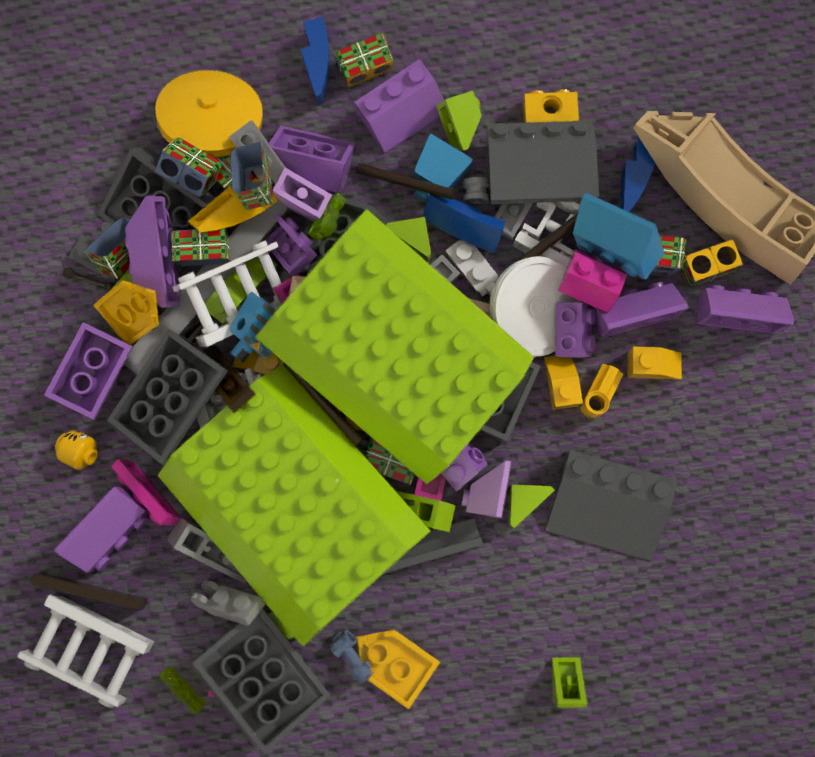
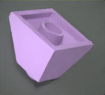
[461,461,511,518]

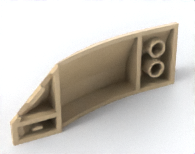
[634,111,815,285]

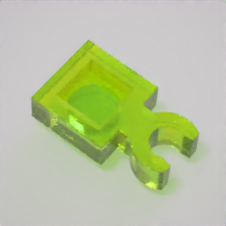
[308,193,346,240]

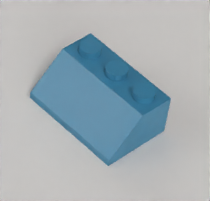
[573,193,664,280]

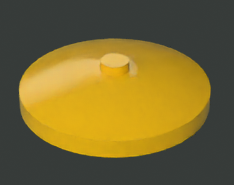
[155,70,263,158]

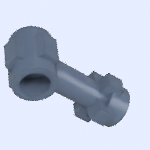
[329,630,374,683]

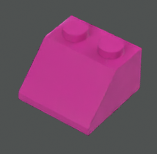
[558,248,627,313]

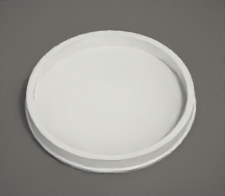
[490,256,581,357]

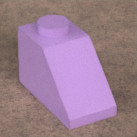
[272,167,332,222]

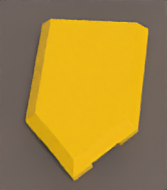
[93,281,159,345]
[356,630,440,709]

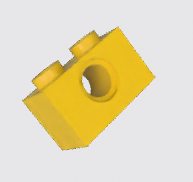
[522,90,579,123]

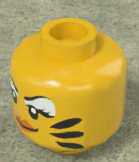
[55,430,98,470]

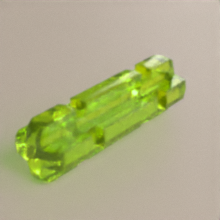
[159,666,206,715]

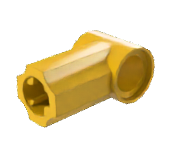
[581,364,623,419]

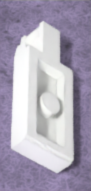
[445,240,499,298]

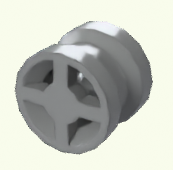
[463,177,490,205]

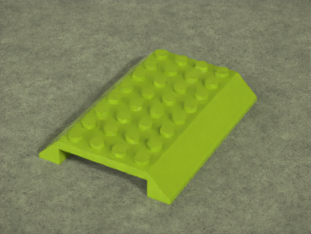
[255,209,534,484]
[158,365,430,647]

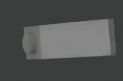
[167,516,246,583]

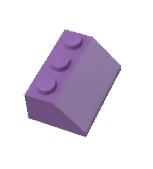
[354,59,444,153]
[269,125,356,193]
[593,282,688,339]
[697,285,794,334]
[44,322,133,420]
[54,487,150,572]

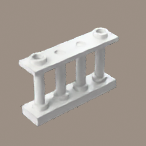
[172,240,282,347]
[17,593,154,708]

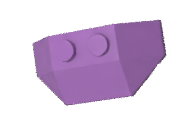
[125,195,180,308]

